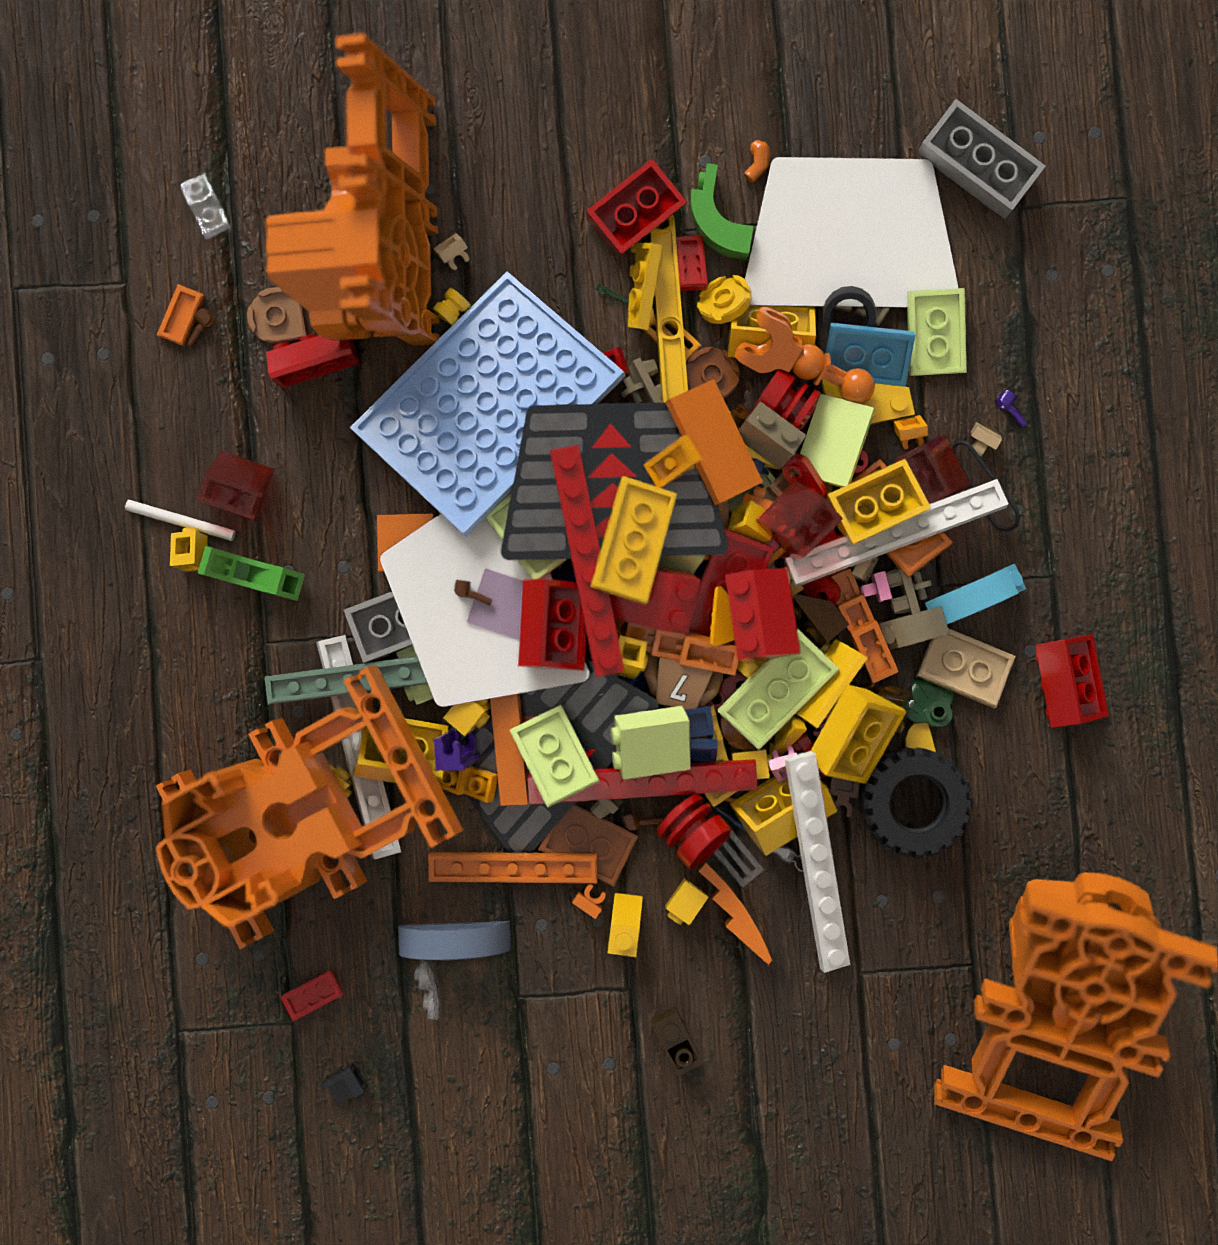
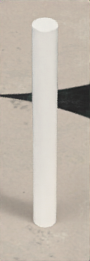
[125,500,235,541]

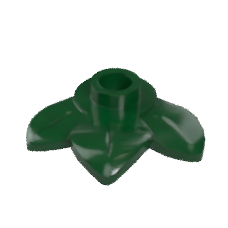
[908,679,954,728]

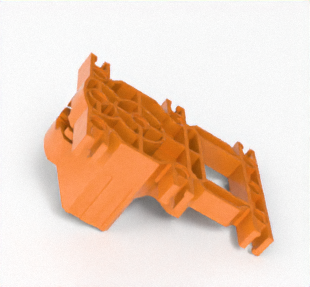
[266,33,440,346]
[156,665,463,949]
[934,873,1218,1161]

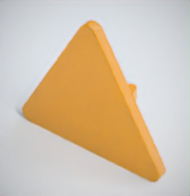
[710,586,735,647]

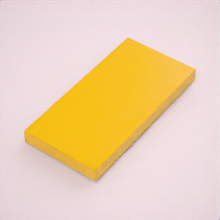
[590,476,677,605]

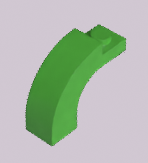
[690,163,753,260]
[198,546,305,601]

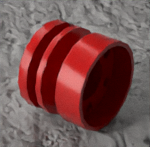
[748,369,821,431]
[656,794,733,870]

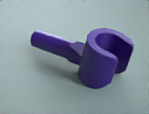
[996,390,1027,427]

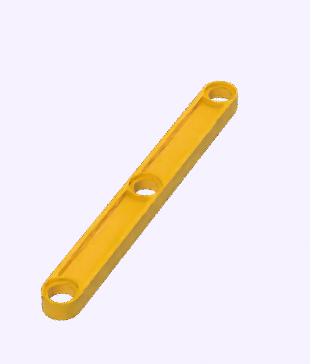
[649,215,688,402]

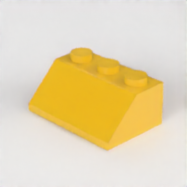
[728,305,816,358]
[826,459,931,545]
[795,639,867,728]
[811,684,906,784]
[353,718,448,783]
[730,776,837,856]

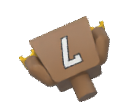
[644,651,724,710]

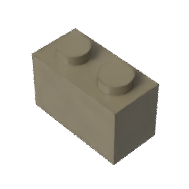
[739,402,806,469]

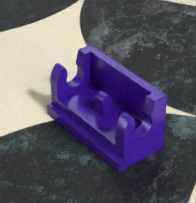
[434,729,480,771]

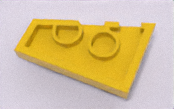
[628,243,663,330]
[821,379,915,425]

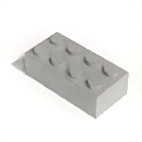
[916,99,1046,219]
[344,592,413,663]

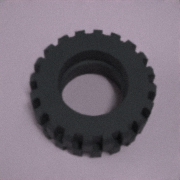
[860,747,973,858]

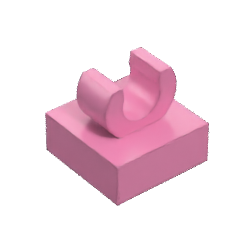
[860,571,892,602]
[769,745,797,782]

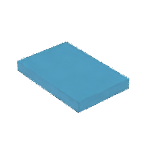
[826,323,915,387]

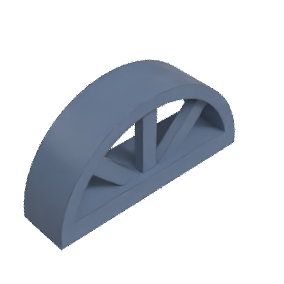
[398,921,511,960]

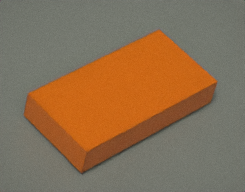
[157,284,206,347]

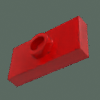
[676,235,708,291]
[280,969,344,1022]

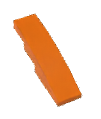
[830,567,899,683]
[625,622,739,676]
[697,861,772,965]

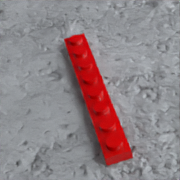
[550,445,625,677]
[528,759,757,804]

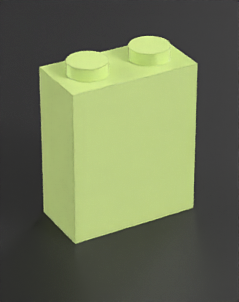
[611,706,690,780]

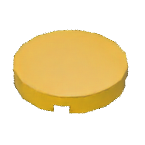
[697,275,752,324]

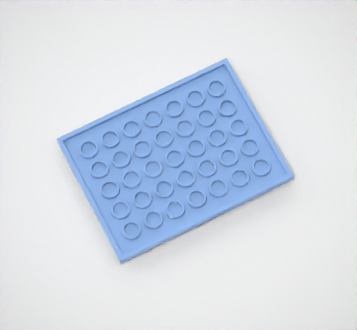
[350,272,625,537]

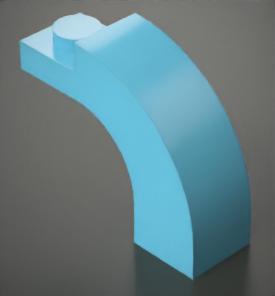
[925,564,1026,624]

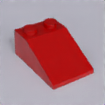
[609,566,701,635]

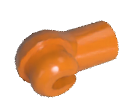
[744,140,770,183]

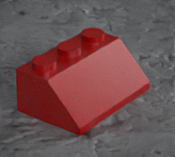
[586,159,687,255]
[266,334,360,389]
[725,569,801,663]
[518,579,586,671]
[1035,634,1109,728]

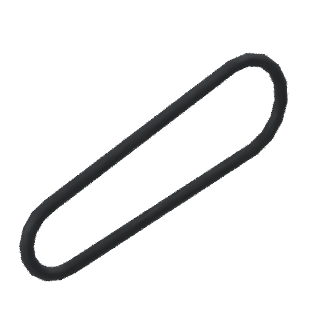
[951,440,1020,532]

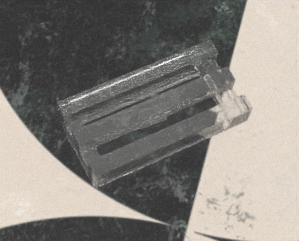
[714,831,764,888]

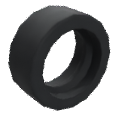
[823,286,876,334]

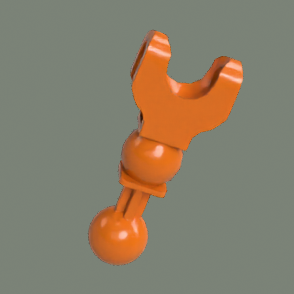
[735,307,875,404]

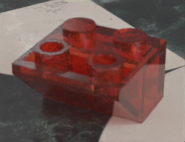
[895,435,970,504]
[196,451,275,521]
[756,480,843,561]

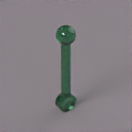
[596,284,629,305]

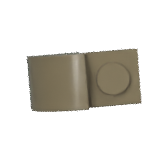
[880,606,949,650]

